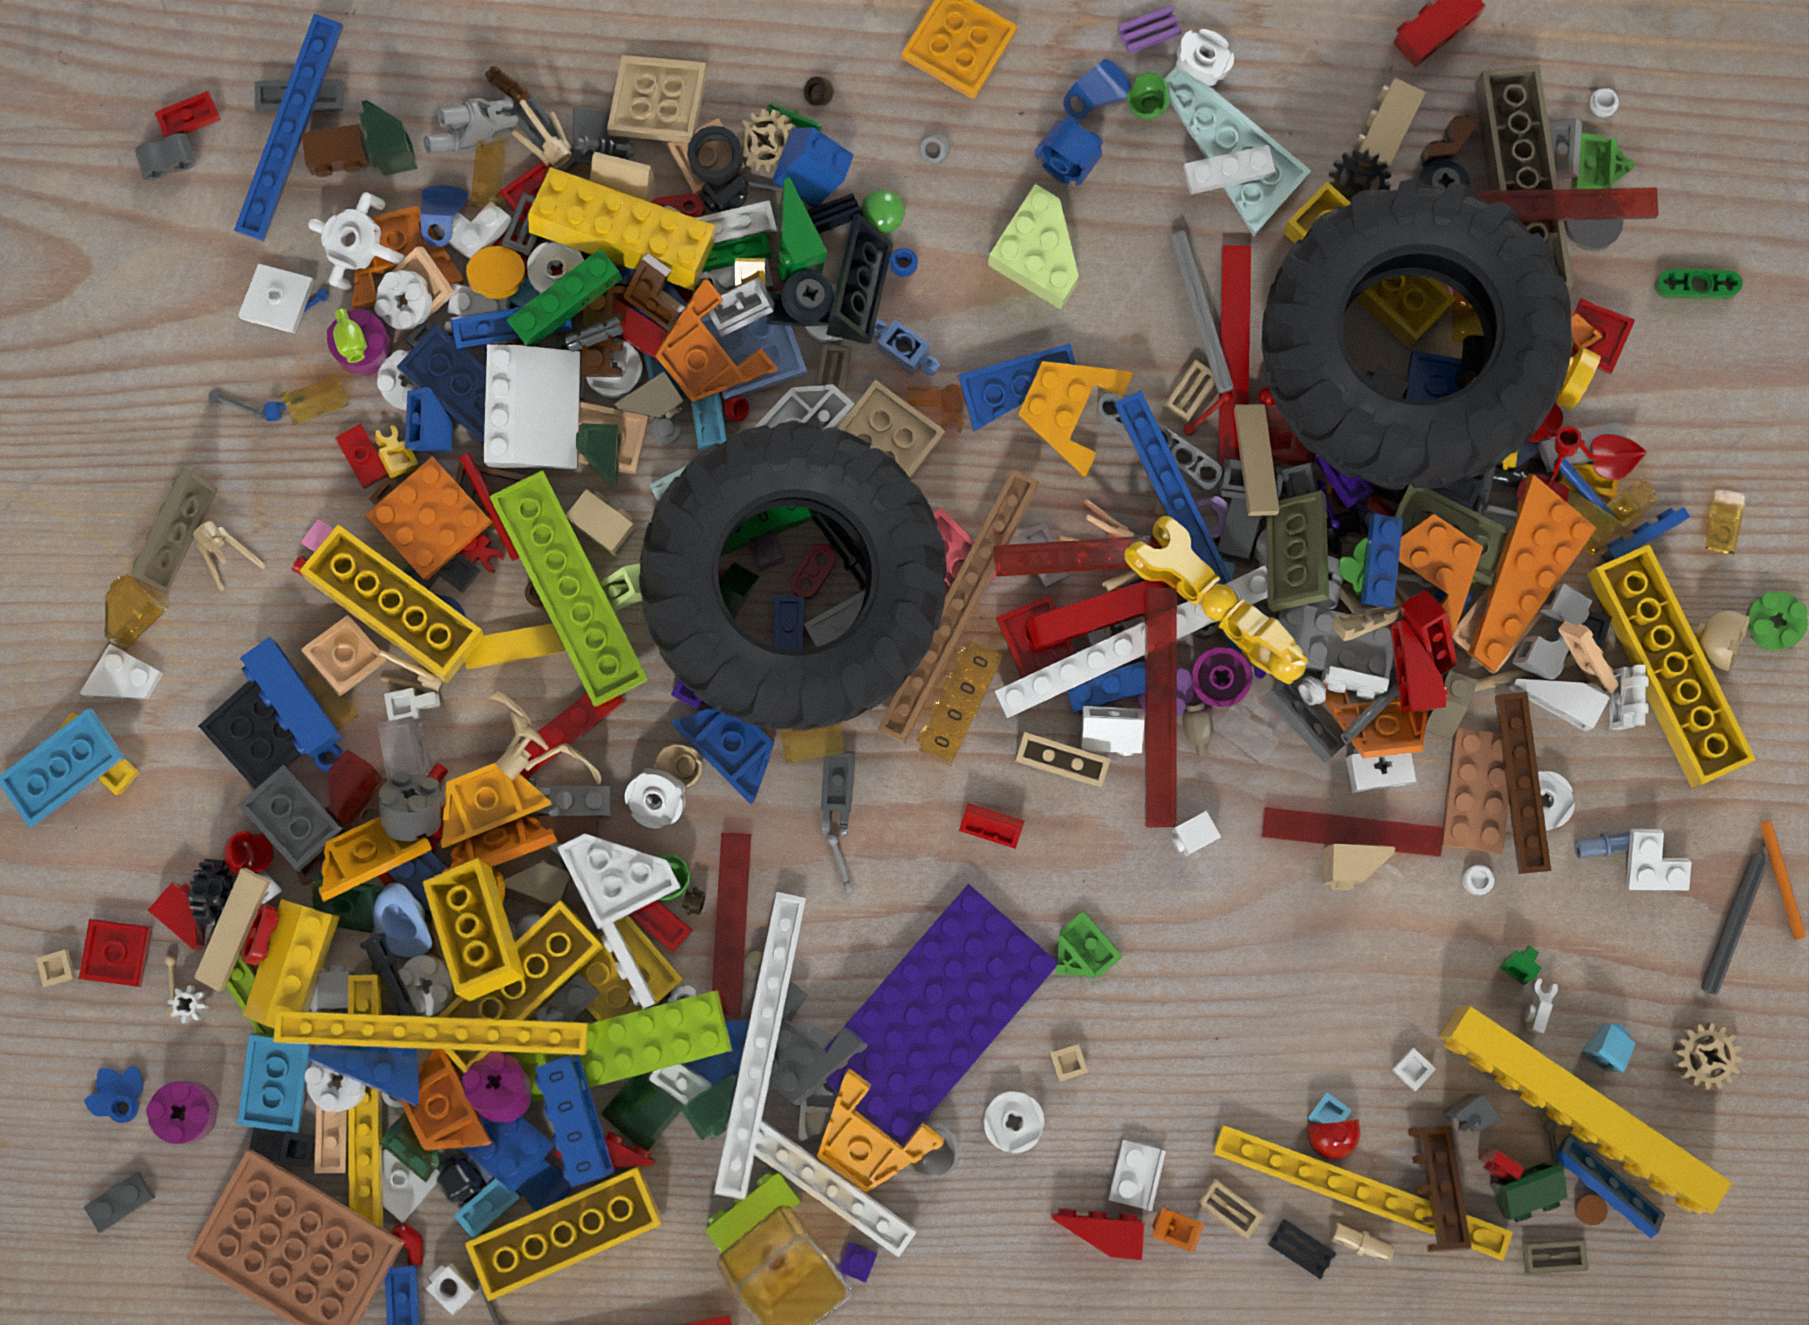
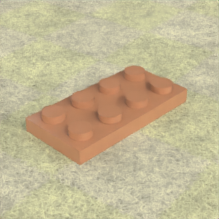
[1441,727,1509,854]

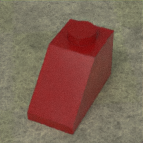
[147,882,204,950]

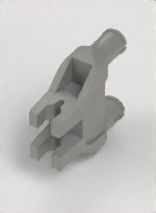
[424,98,519,154]

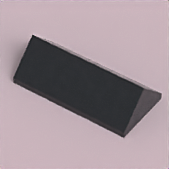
[826,214,893,344]

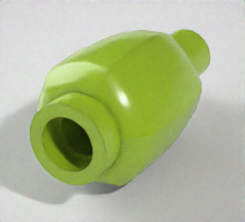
[333,309,367,363]

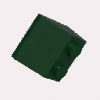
[1490,1161,1568,1222]

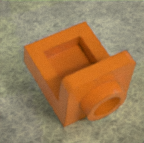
[1152,1208,1205,1253]

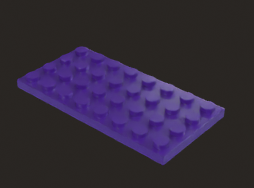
[824,884,1059,1147]

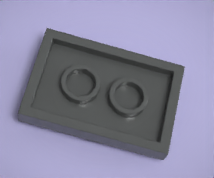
[238,765,344,872]

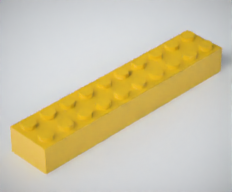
[1438,1006,1732,1215]

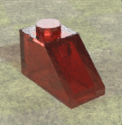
[1268,427,1316,466]
[328,749,383,825]

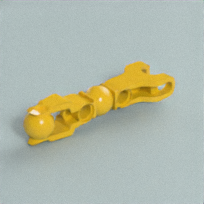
[1125,516,1308,684]

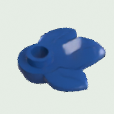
[84,1066,143,1123]

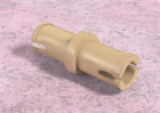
[1330,1222,1394,1264]

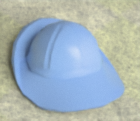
[373,883,432,957]

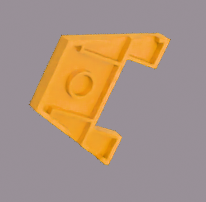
[1017,361,1133,477]
[817,1068,945,1193]

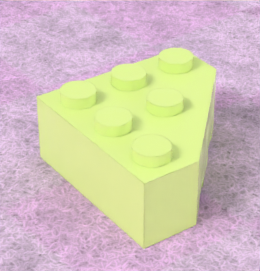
[988,184,1079,310]

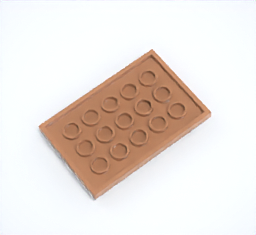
[186,1149,405,1325]

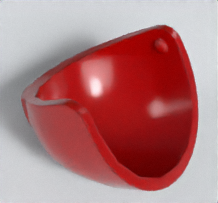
[1307,1119,1361,1160]

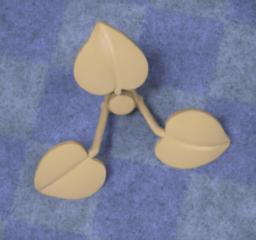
[490,691,601,786]

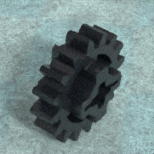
[1328,148,1392,203]
[188,858,233,925]

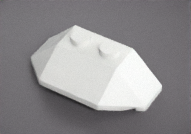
[754,384,855,430]

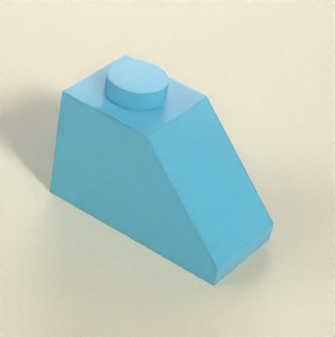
[1582,1023,1636,1072]

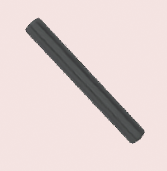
[1701,854,1769,995]

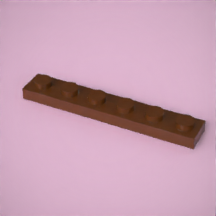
[1495,692,1551,874]

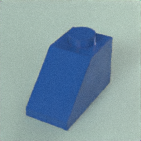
[405,387,453,454]

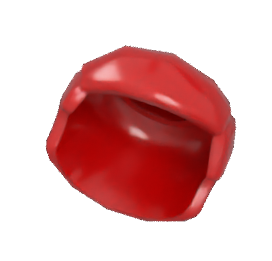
[223,830,274,875]

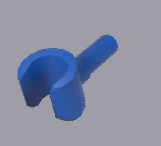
[264,397,305,421]

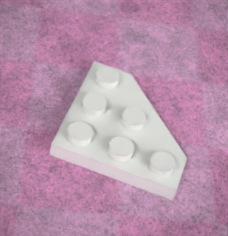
[557,834,680,930]

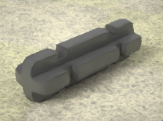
[565,317,623,352]

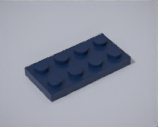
[397,324,486,445]

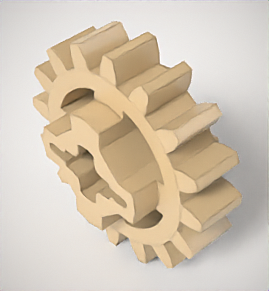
[737,109,796,174]
[1673,1023,1743,1090]

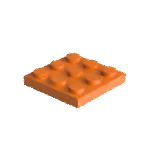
[365,456,492,581]

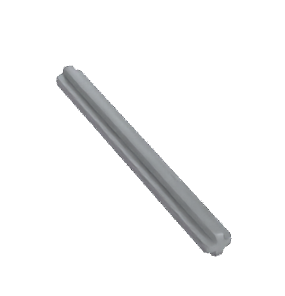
[1171,231,1233,393]

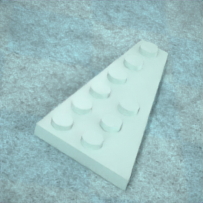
[1164,66,1311,236]

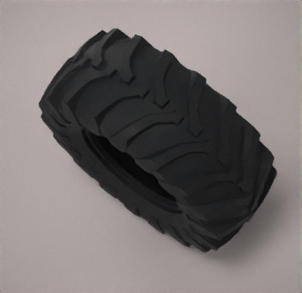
[1262,179,1573,490]
[639,422,947,731]

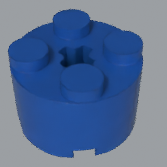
[1035,116,1103,186]

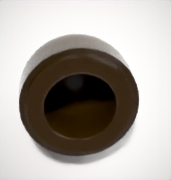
[804,76,834,106]

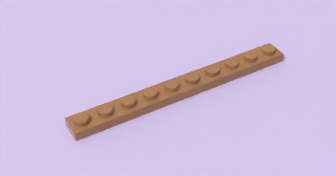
[877,469,1040,744]

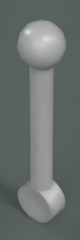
[827,833,853,894]

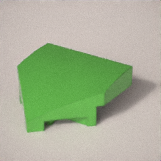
[1571,132,1636,194]
[1056,910,1123,978]

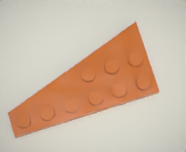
[1468,474,1596,672]

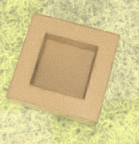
[35,949,76,988]
[1049,1043,1088,1082]

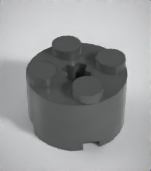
[379,771,442,841]

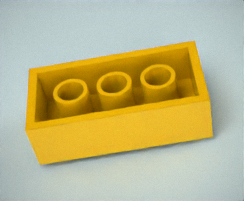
[423,858,525,1001]

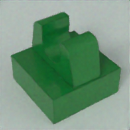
[1499,945,1542,985]

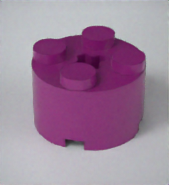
[327,309,393,376]
[1192,646,1253,707]
[462,1051,533,1123]
[146,1081,218,1144]

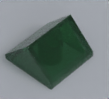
[312,874,382,933]

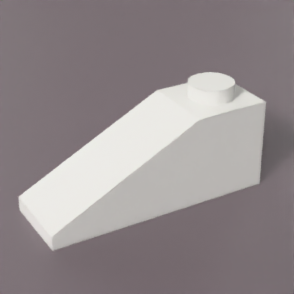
[1507,679,1610,732]

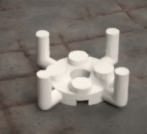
[308,192,406,291]

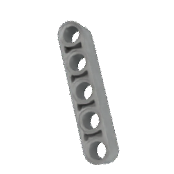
[1096,393,1222,491]

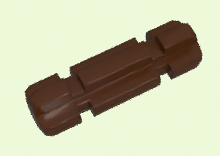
[485,66,530,104]

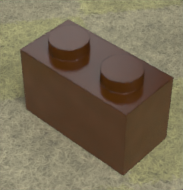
[301,124,369,177]

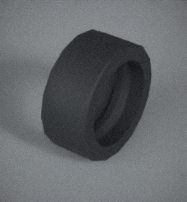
[687,126,743,185]

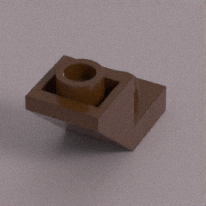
[1420,115,1480,166]

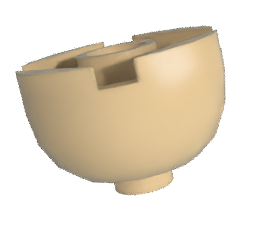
[1695,611,1750,671]

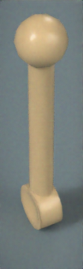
[164,954,178,1018]

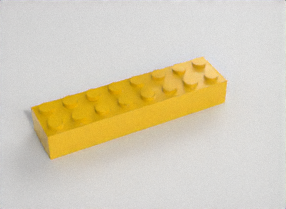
[1587,544,1756,788]

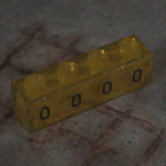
[917,641,1003,766]

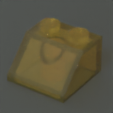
[105,573,169,650]

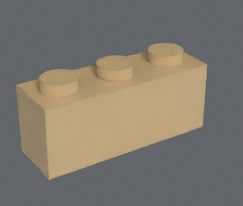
[1353,78,1426,172]
[1015,732,1111,788]

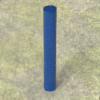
[1554,457,1617,526]

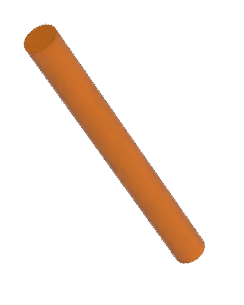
[1760,821,1806,940]

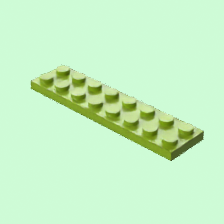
[489,470,649,707]
[497,991,732,1103]

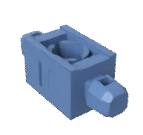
[873,319,940,376]

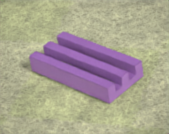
[1117,6,1182,55]

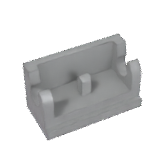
[708,276,775,337]

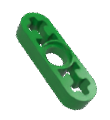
[1655,269,1743,300]

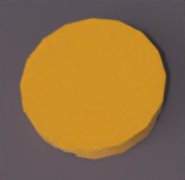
[466,246,525,300]

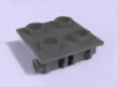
[573,107,635,165]

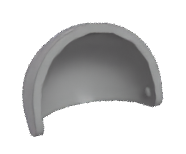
[909,1124,959,1178]

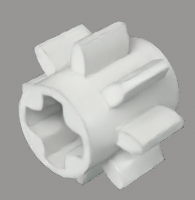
[167,985,209,1024]

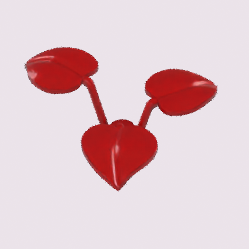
[1517,403,1646,502]

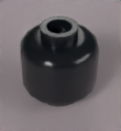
[436,1157,482,1205]

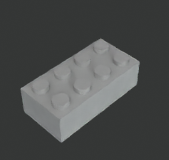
[1275,605,1394,679]

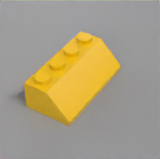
[242,899,340,1028]

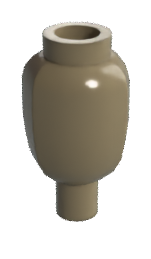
[1182,701,1213,756]

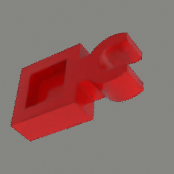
[458,533,505,573]

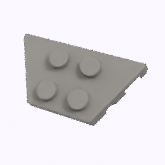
[798,1022,861,1141]

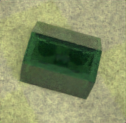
[359,100,418,176]

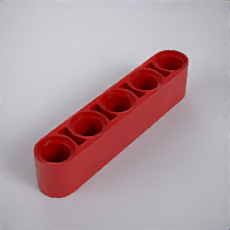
[1025,580,1173,650]

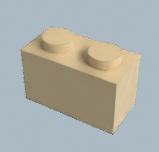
[566,489,636,557]

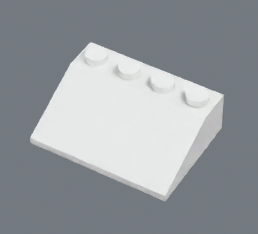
[484,345,581,469]

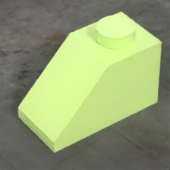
[600,563,642,611]

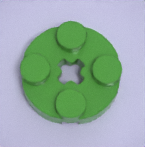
[1746,591,1808,651]

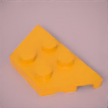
[441,762,552,849]
[319,816,432,901]

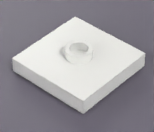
[238,264,315,334]
[382,1135,441,1223]

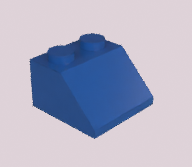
[772,127,854,208]

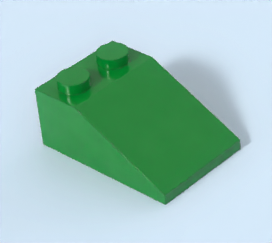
[776,177,827,281]

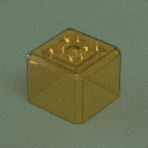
[717,1206,852,1325]

